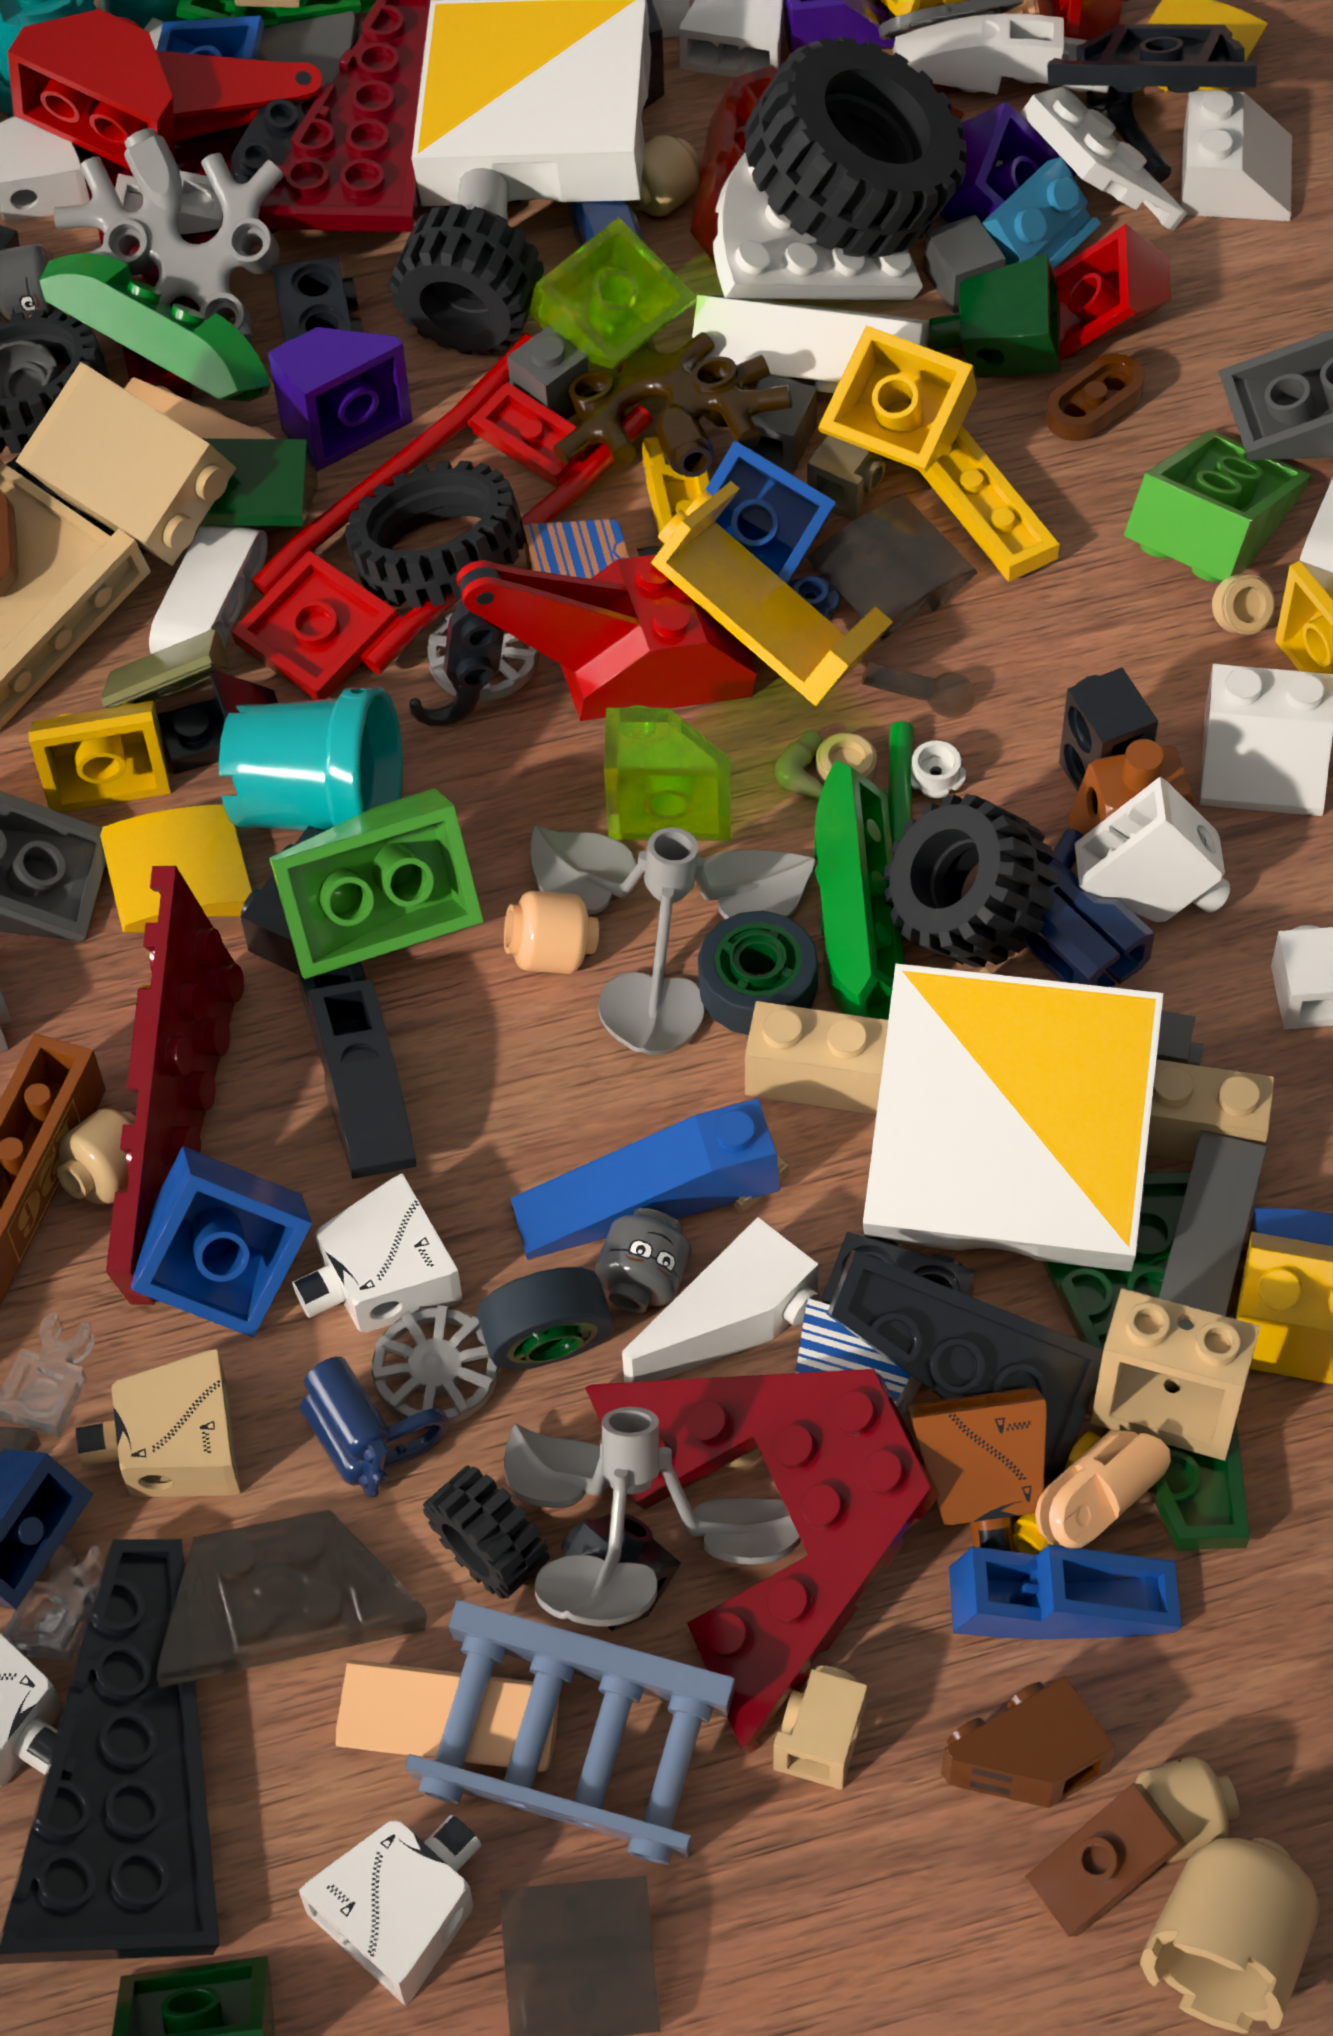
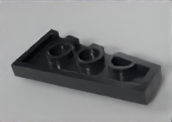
[827,1250,1103,1480]

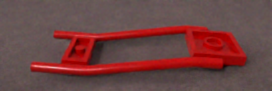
[231,334,653,700]

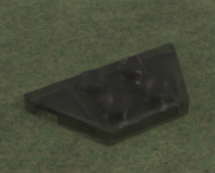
[157,1509,427,1687]

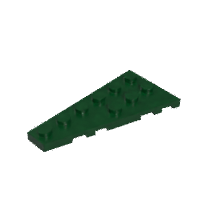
[1042,1171,1250,1550]

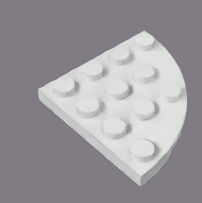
[713,143,923,300]

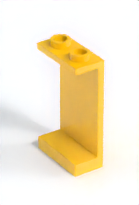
[651,481,893,706]

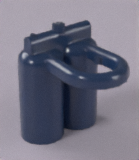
[300,1357,449,1497]

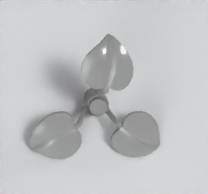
[530,825,815,1055]
[504,1407,801,1626]

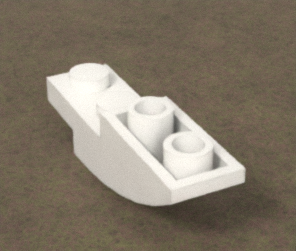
[893,13,1109,94]

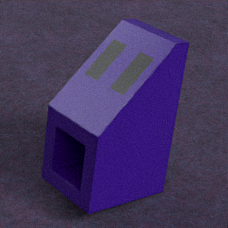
[783,0,895,54]

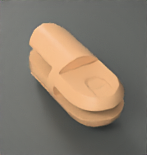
[1035,1429,1171,1549]

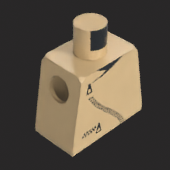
[76,1349,241,1497]

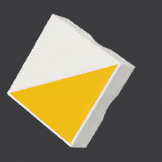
[412,0,651,206]
[863,964,1163,1272]

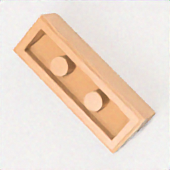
[335,1659,559,1771]

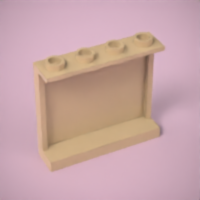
[0,458,151,730]

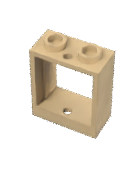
[1091,1288,1260,1461]

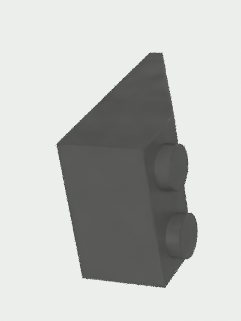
[1218,330,1333,460]
[0,791,106,941]

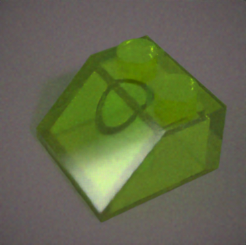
[529,217,697,369]
[604,705,731,841]

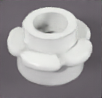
[911,741,966,798]

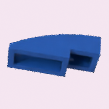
[949,1544,1182,1639]

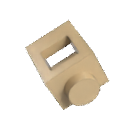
[773,1666,867,1790]

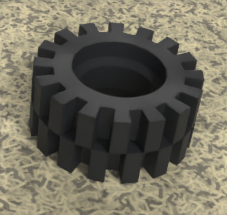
[423,1465,550,1599]

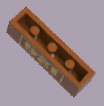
[0,1033,106,1305]

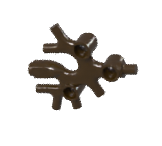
[553,306,792,477]

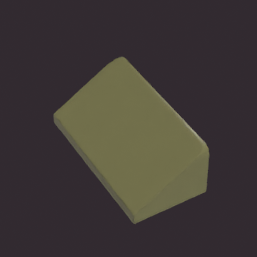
[101,629,231,708]

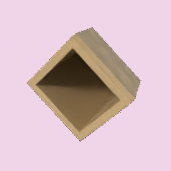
[16,362,236,566]

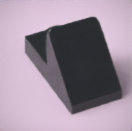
[157,671,278,774]

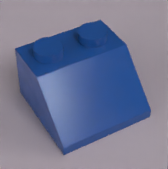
[705,441,836,584]
[131,1146,312,1338]

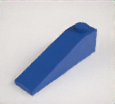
[510,1098,780,1260]

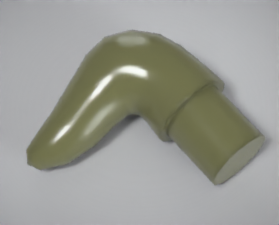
[775,730,823,801]

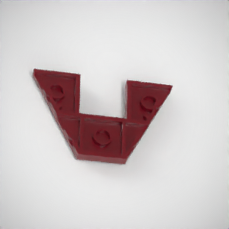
[585,1369,939,1753]

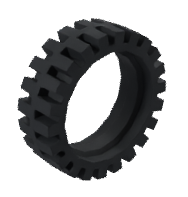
[0,310,110,454]
[345,461,525,608]

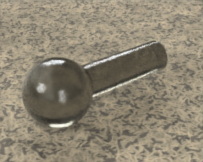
[862,661,975,718]

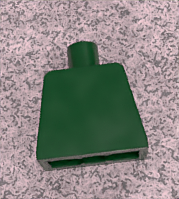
[929,254,1061,377]

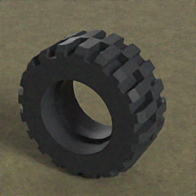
[744,37,967,258]

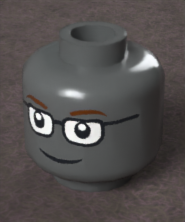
[0,243,58,321]
[595,1208,692,1313]

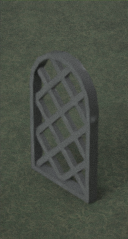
[878,0,1024,40]

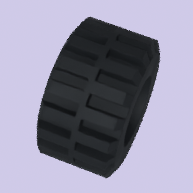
[389,204,544,355]
[883,794,1057,967]

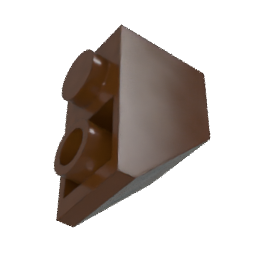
[941,1676,1115,1808]

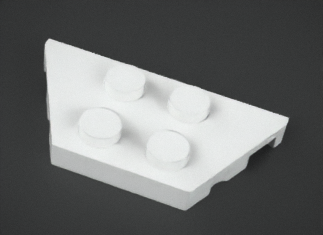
[1021,86,1187,231]

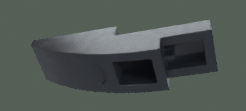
[297,961,416,1179]

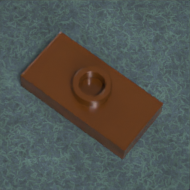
[1025,1783,1186,1937]

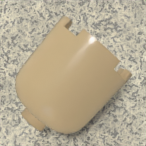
[1140,1838,1320,2034]

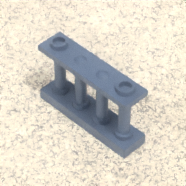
[405,1600,735,1865]

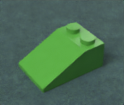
[1123,429,1312,583]
[269,788,484,979]

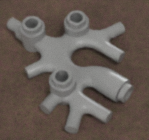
[54,128,285,342]

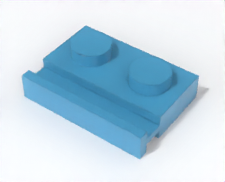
[982,157,1101,270]

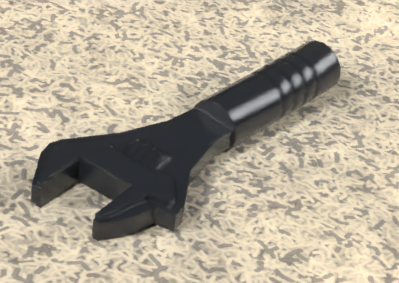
[1086,86,1172,183]

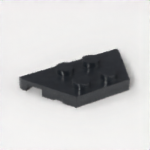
[1047,24,1257,93]

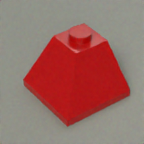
[1053,224,1171,361]

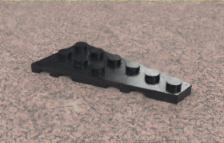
[0,1539,220,1964]

